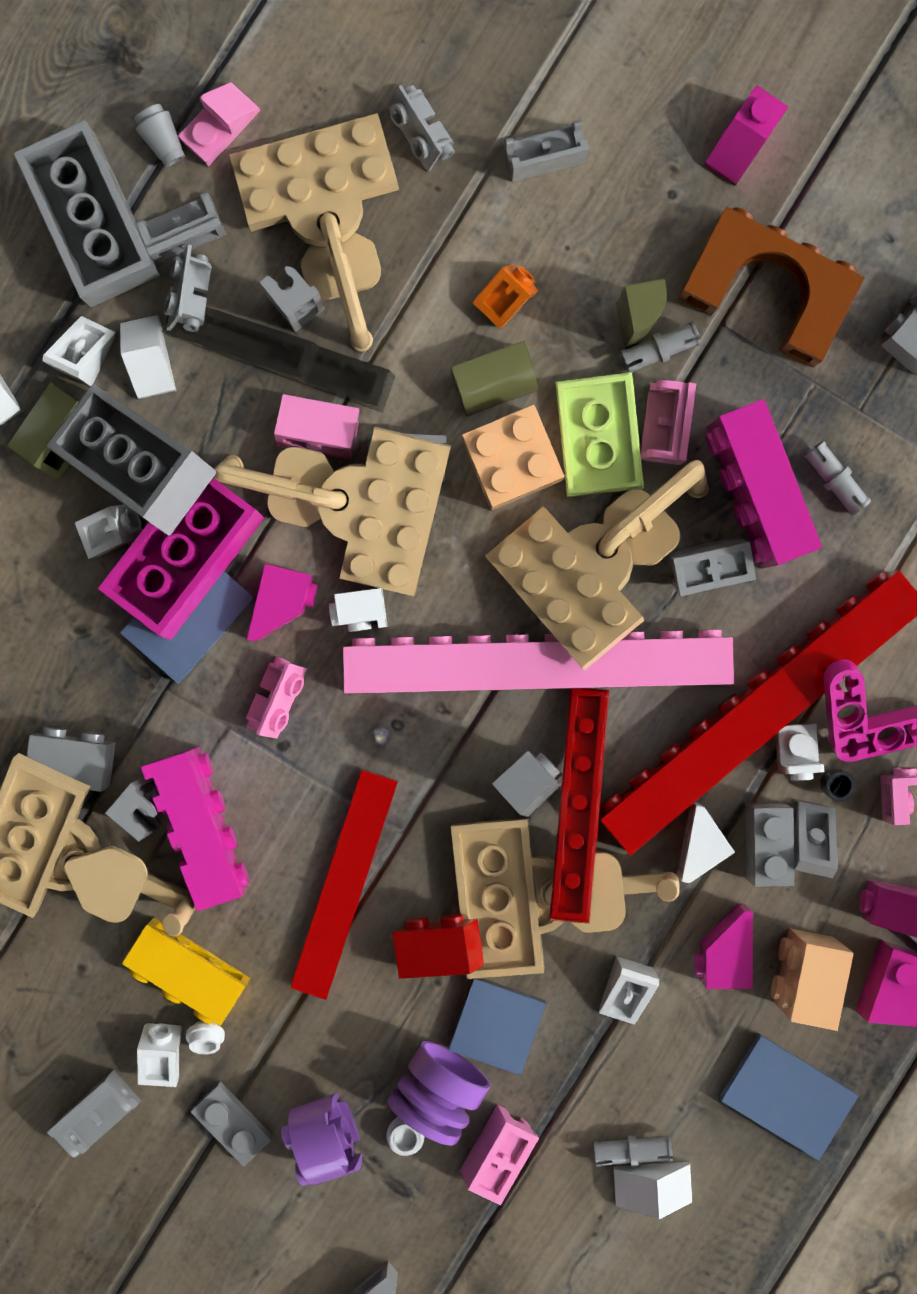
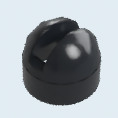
[820,769,855,801]

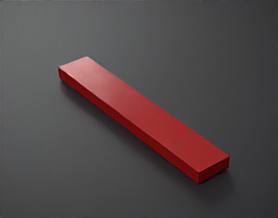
[549,688,610,924]
[290,769,399,1000]

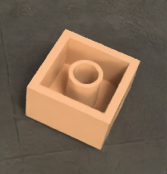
[462,404,565,511]
[771,928,854,1031]

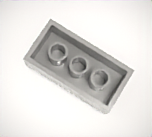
[14,120,161,307]
[46,384,217,536]

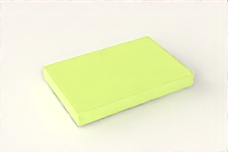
[555,372,644,498]

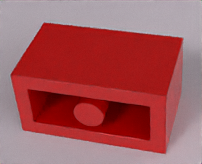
[392,914,484,979]

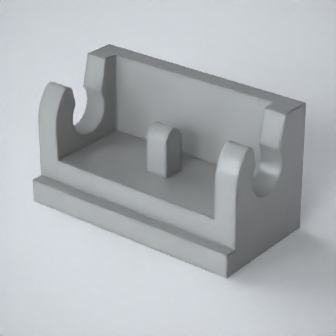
[503,120,590,182]
[136,191,227,265]
[260,266,325,333]
[666,536,756,597]
[105,777,161,842]
[47,1070,141,1158]

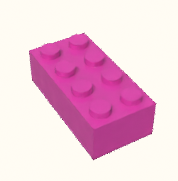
[705,399,823,569]
[98,478,265,640]

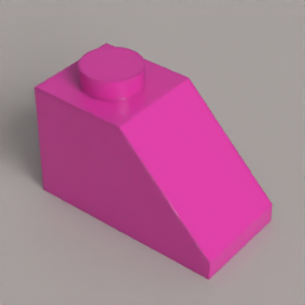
[704,85,788,186]
[247,564,318,642]
[859,880,917,938]
[693,904,753,989]

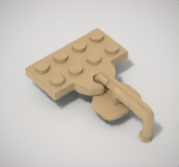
[230,113,399,352]
[214,427,451,596]
[485,460,709,671]
[0,753,195,936]
[451,817,680,979]

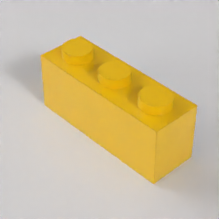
[122,917,250,1026]

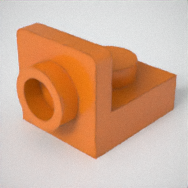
[472,264,539,329]

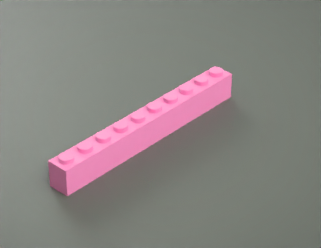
[343,630,734,694]

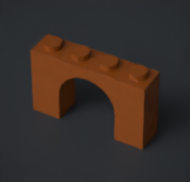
[678,206,865,368]

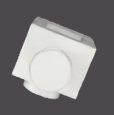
[329,588,388,632]

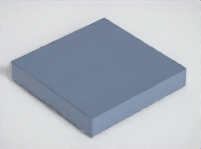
[449,978,546,1076]

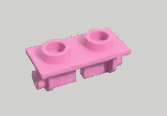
[246,656,307,739]

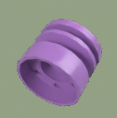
[387,1041,491,1146]

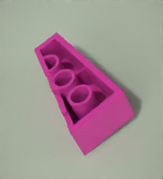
[140,746,250,912]
[855,939,917,1027]

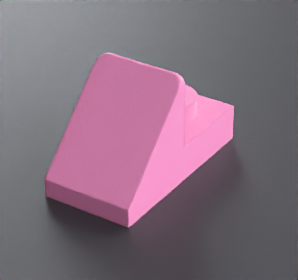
[178,82,260,167]

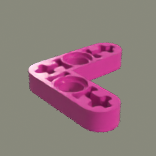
[823,659,917,762]

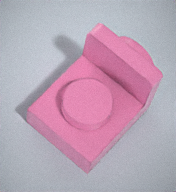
[880,767,917,825]

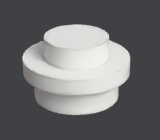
[186,1021,225,1054]
[386,1117,425,1156]

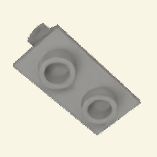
[387,85,455,172]
[164,244,212,332]

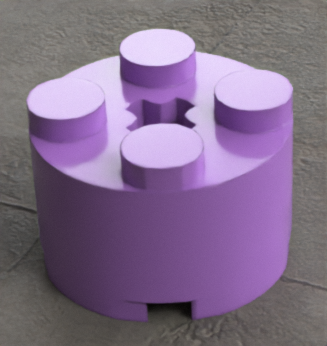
[281,1093,362,1186]

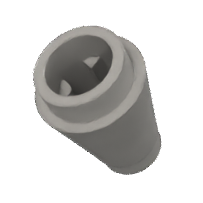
[134,104,185,167]

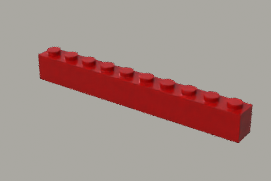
[599,570,917,856]

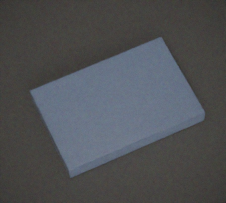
[121,571,255,684]
[719,1033,859,1161]

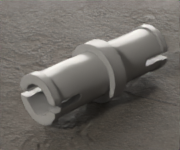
[620,321,702,373]
[804,440,871,516]
[594,1135,673,1167]

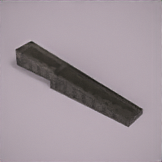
[162,306,395,413]

